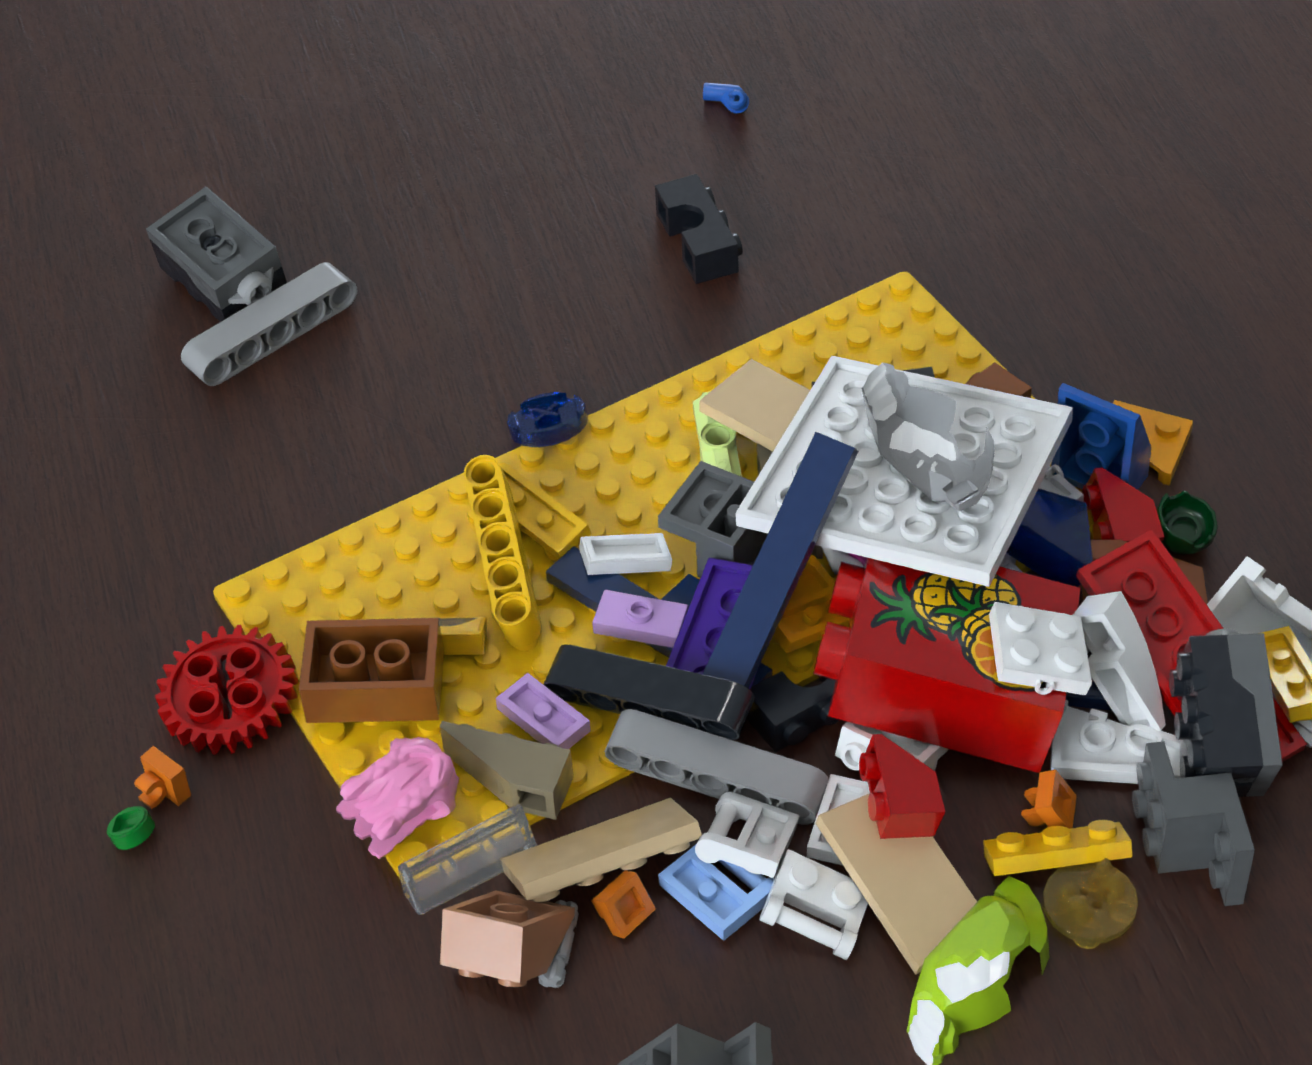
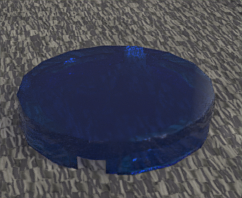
[507,392,588,447]

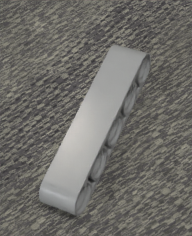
[181,262,357,386]
[604,709,829,825]

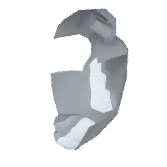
[861,362,994,511]

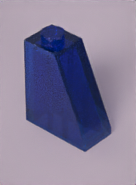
[1006,488,1093,587]

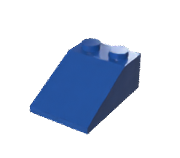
[1051,383,1152,490]

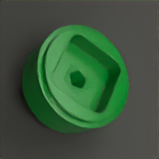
[107,806,155,850]

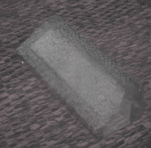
[398,804,537,915]

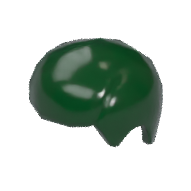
[1156,490,1218,554]

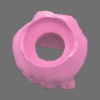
[336,737,459,859]

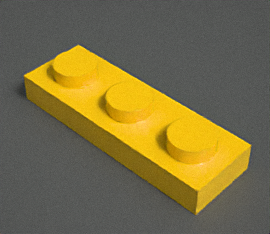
[500,460,592,559]
[1258,626,1312,723]
[983,820,1132,876]

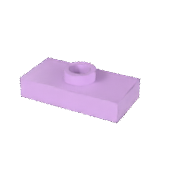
[592,590,688,648]
[495,673,591,749]

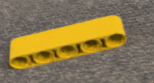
[464,455,541,647]

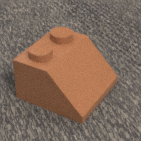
[440,890,575,987]

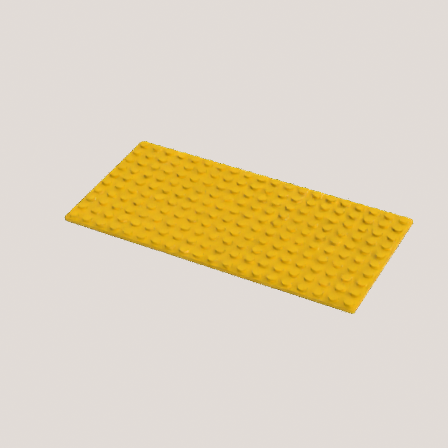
[213,272,1094,886]

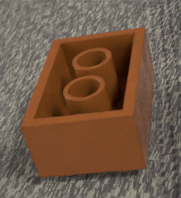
[299,618,444,723]

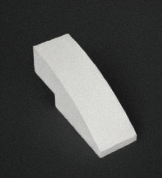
[1073,591,1166,731]

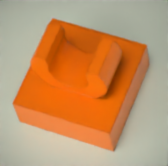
[134,746,191,809]
[1021,769,1077,829]
[591,870,656,939]

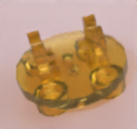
[1042,858,1138,949]

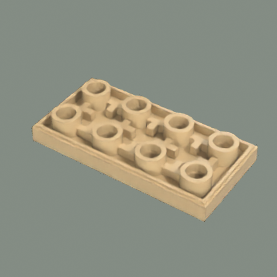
[699,359,810,452]
[815,793,977,975]
[500,798,702,902]

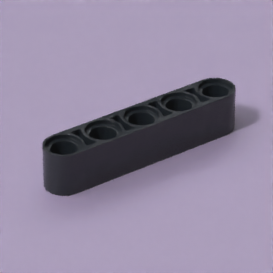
[543,644,755,740]

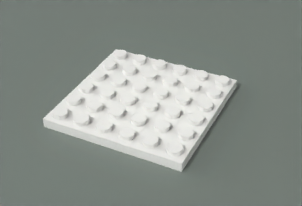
[736,356,1073,587]

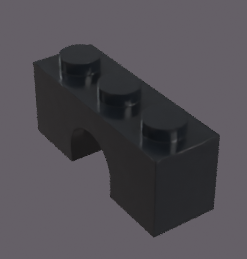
[655,174,743,284]
[747,671,840,753]

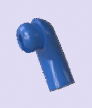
[703,82,749,114]

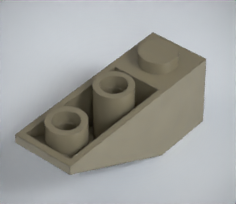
[440,721,573,820]

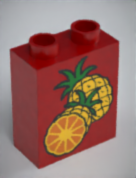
[813,558,1081,773]

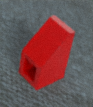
[1082,467,1164,542]
[859,734,945,839]

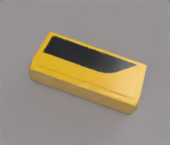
[401,617,487,655]

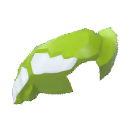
[906,876,1049,1065]

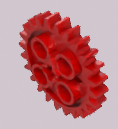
[155,625,299,755]

